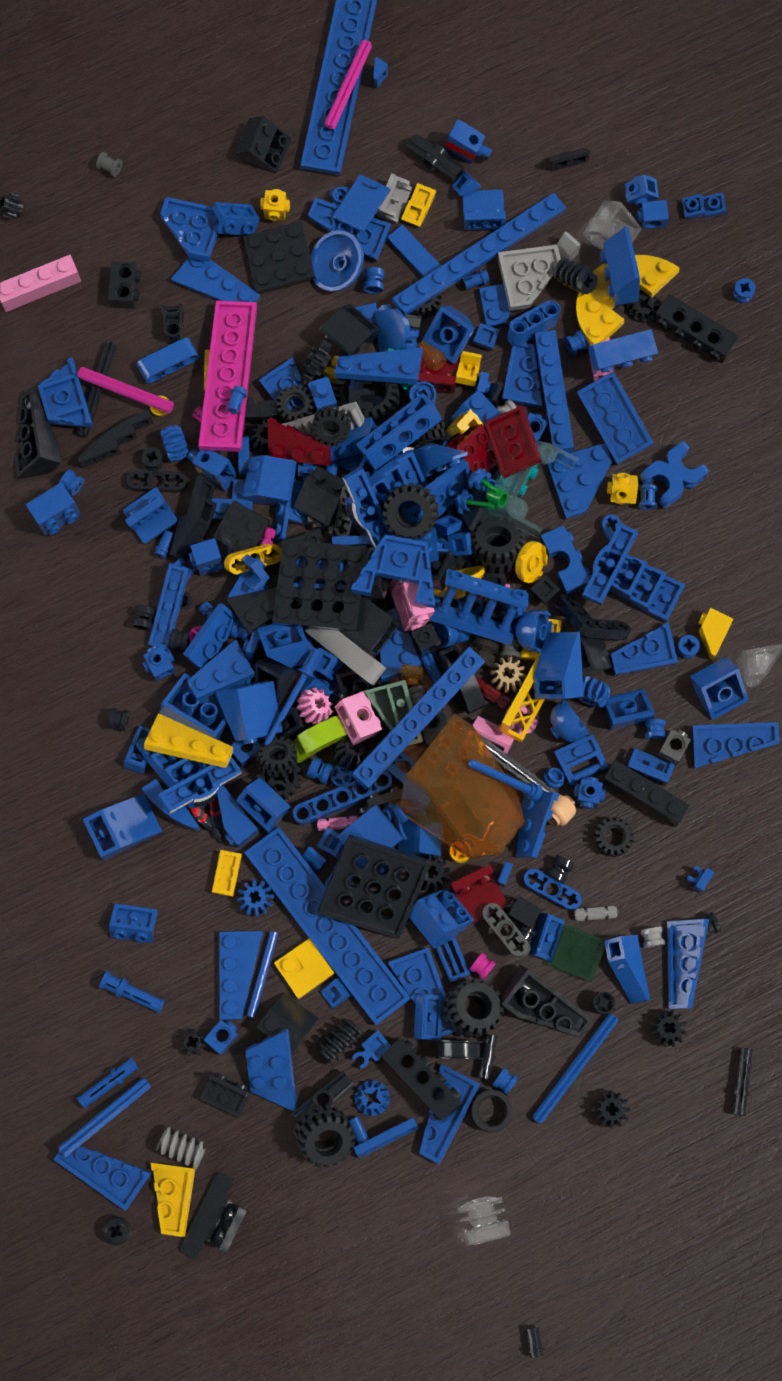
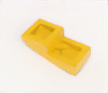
[401,183,437,227]

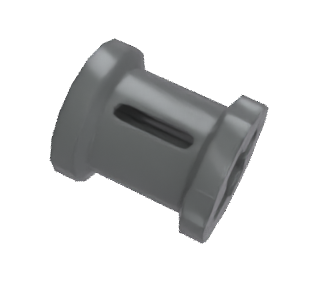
[96,152,122,177]

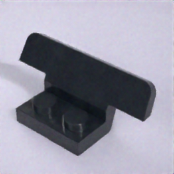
[181,1173,247,1260]

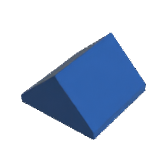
[604,689,655,730]
[398,809,443,857]

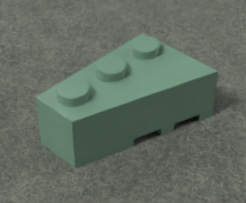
[364,680,423,747]

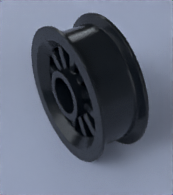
[435,1040,484,1060]

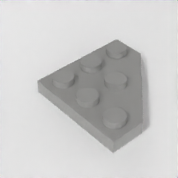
[497,245,561,311]

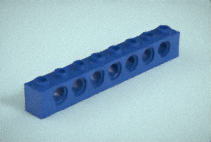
[351,647,485,789]

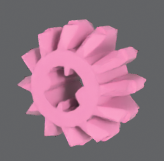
[296,687,333,725]

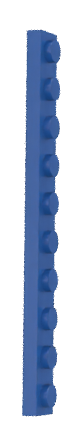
[392,193,566,317]

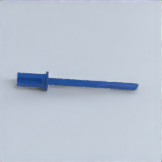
[265,647,324,746]

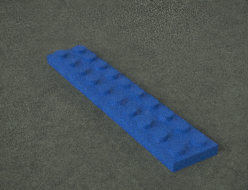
[301,0,377,176]
[244,827,411,1026]

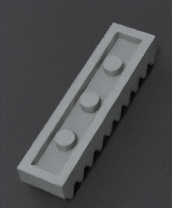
[282,402,364,436]

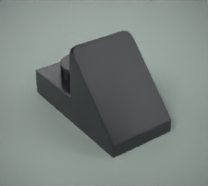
[275,707,304,740]

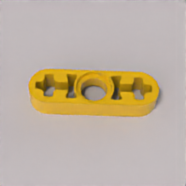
[224,543,282,574]

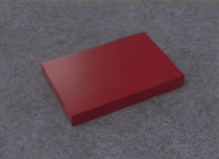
[484,405,543,479]

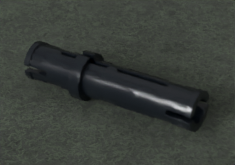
[732,1048,753,1116]

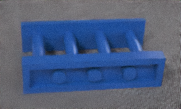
[430,569,529,645]

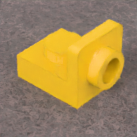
[446,409,483,436]

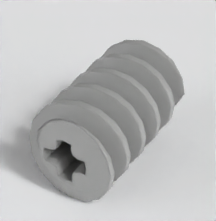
[156,1127,206,1169]

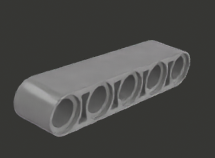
[304,627,386,685]

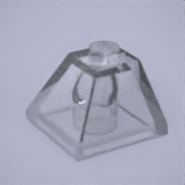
[736,644,782,687]

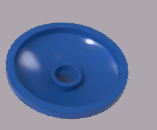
[311,230,364,292]

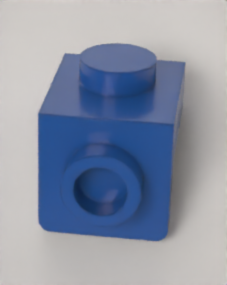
[241,554,270,591]

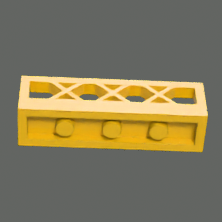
[499,655,545,743]

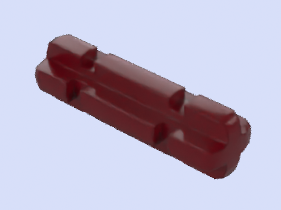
[476,678,511,709]

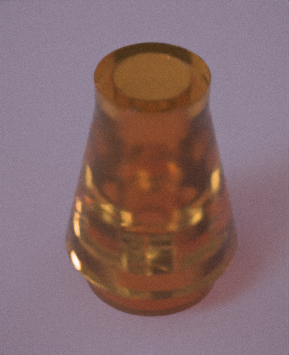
[417,341,446,371]

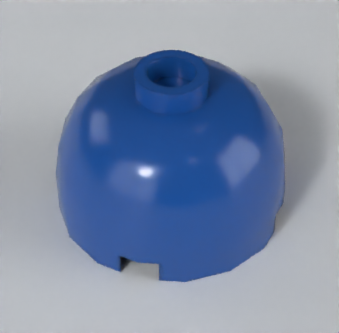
[514,610,553,653]
[550,699,590,742]

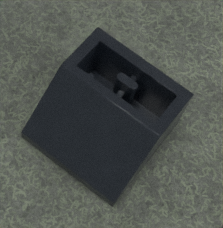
[235,116,292,173]
[319,304,381,356]
[576,631,613,677]

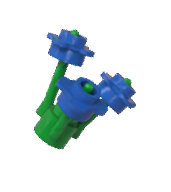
[455,468,509,514]

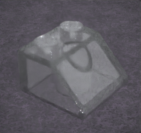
[583,201,642,251]

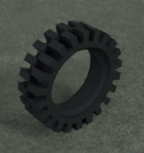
[334,379,400,424]

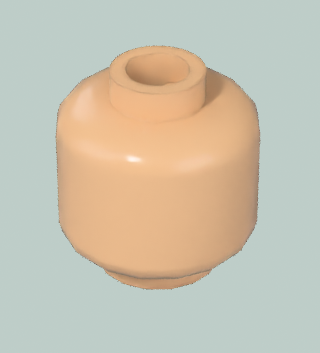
[547,795,576,827]

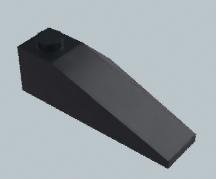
[500,965,593,1038]

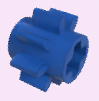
[298,462,319,482]

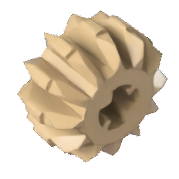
[490,657,526,693]

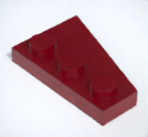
[268,417,331,466]

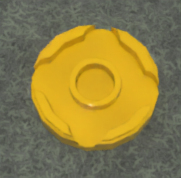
[515,541,548,583]

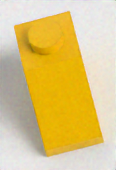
[698,608,733,660]

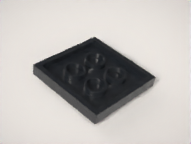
[243,220,316,294]

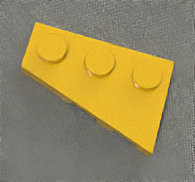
[151,1163,195,1237]

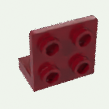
[418,349,458,393]
[446,424,497,475]
[450,864,508,925]

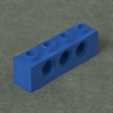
[356,393,442,470]

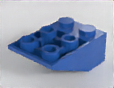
[534,632,584,699]
[83,794,163,861]

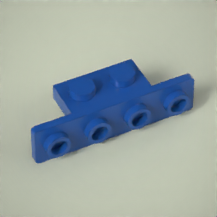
[272,463,308,542]

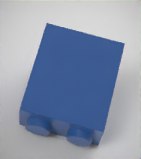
[215,681,283,744]

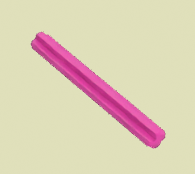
[325,40,372,130]
[78,367,174,413]

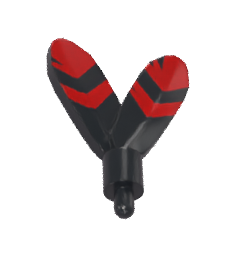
[190,798,224,843]

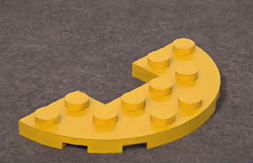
[576,255,679,345]

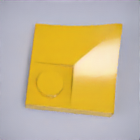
[274,938,334,999]

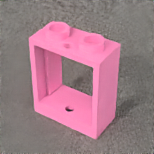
[388,579,435,632]

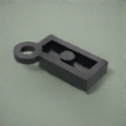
[357,786,410,816]

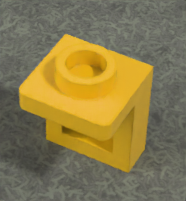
[456,351,482,387]

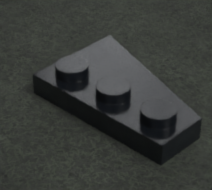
[226,587,302,635]

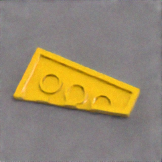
[144,713,233,768]

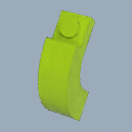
[291,715,361,763]

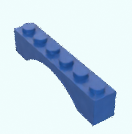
[534,330,574,458]

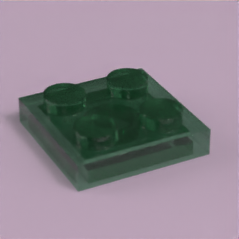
[550,925,605,982]

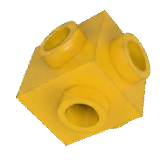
[260,189,290,221]
[607,473,638,505]

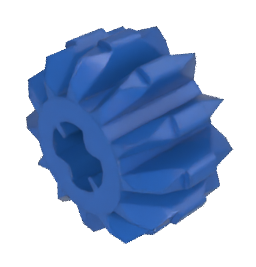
[160,425,188,461]
[576,676,611,707]
[237,880,274,917]

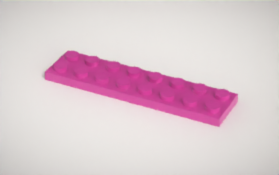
[199,301,257,452]

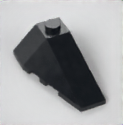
[15,388,61,479]

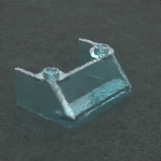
[486,440,579,538]

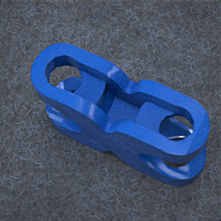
[639,441,710,508]

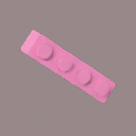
[0,255,81,312]

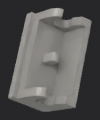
[376,173,412,224]

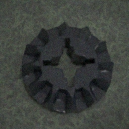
[627,291,660,322]

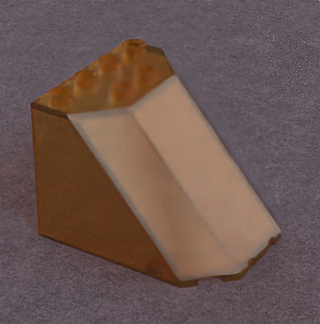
[400,714,525,859]

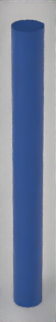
[246,931,278,1018]

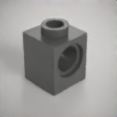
[658,729,691,765]

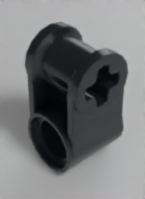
[161,304,184,344]

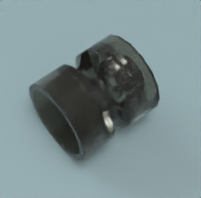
[471,634,500,670]

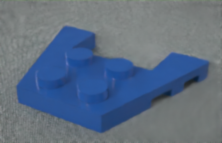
[351,535,435,608]

